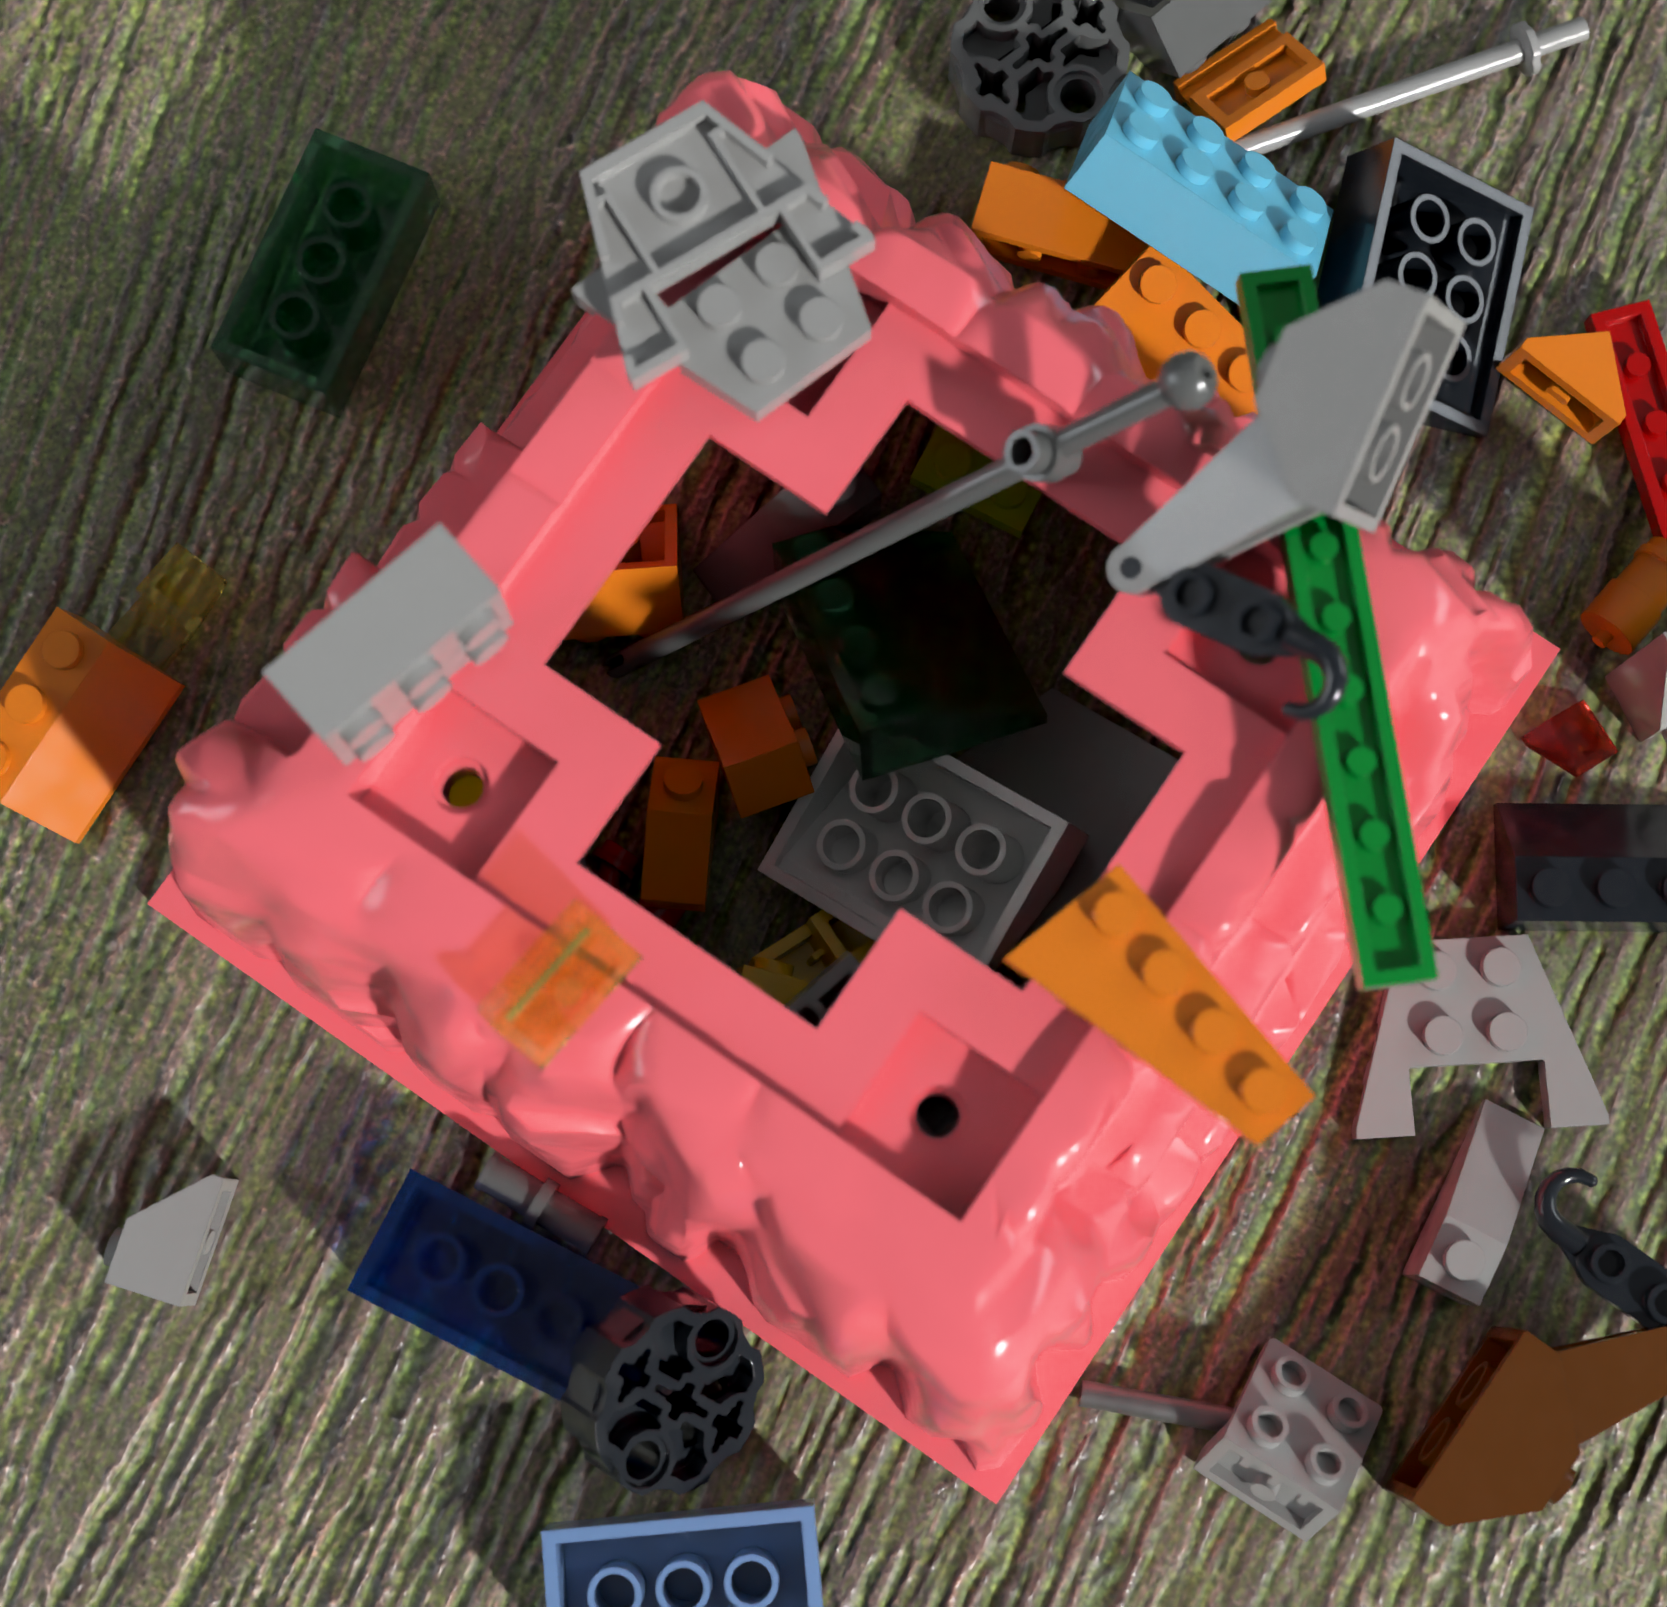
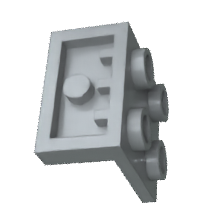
[1193,1338,1383,1542]

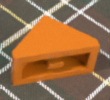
[1495,331,1626,445]

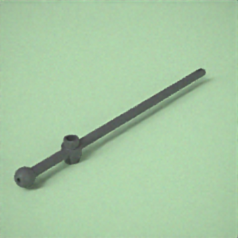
[604,350,1218,678]

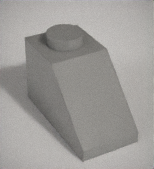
[103,1174,239,1307]

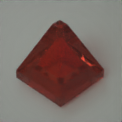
[1521,700,1618,778]

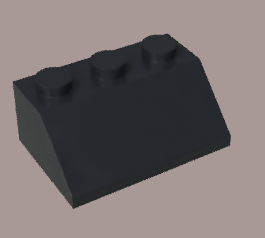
[1493,803,1667,932]

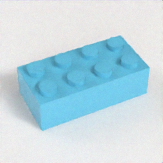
[1064,71,1333,305]

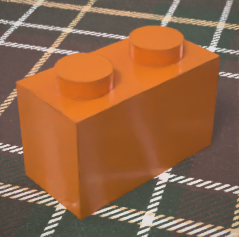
[697,675,818,819]

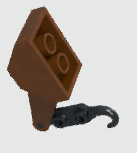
[1383,1167,1667,1527]

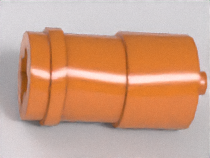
[1580,536,1667,655]

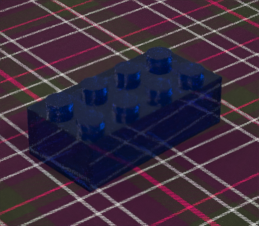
[347,1169,646,1401]

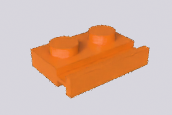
[1173,18,1326,142]

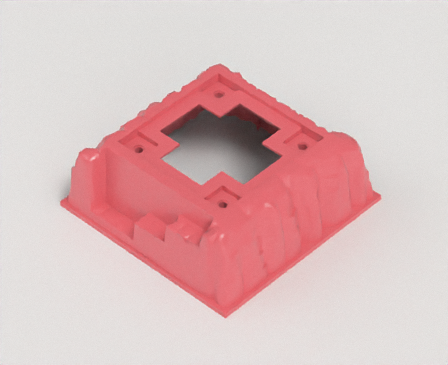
[147,70,1560,1504]

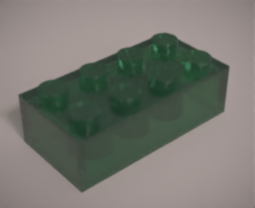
[210,128,441,418]

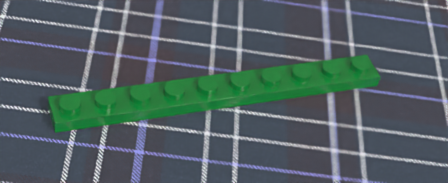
[1235,264,1439,992]

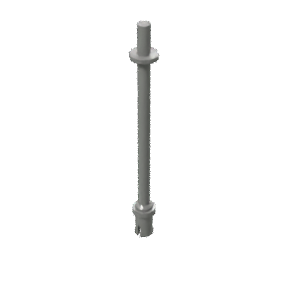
[1235,16,1590,154]

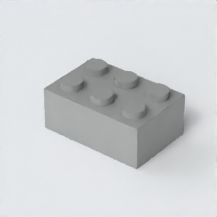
[262,522,514,766]

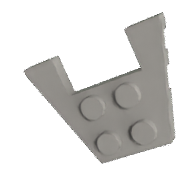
[579,100,875,391]
[571,128,872,422]
[1351,934,1610,1140]

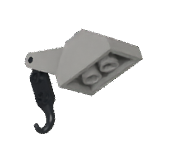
[1107,279,1466,721]

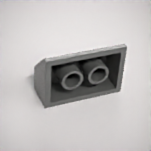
[1113,0,1272,78]

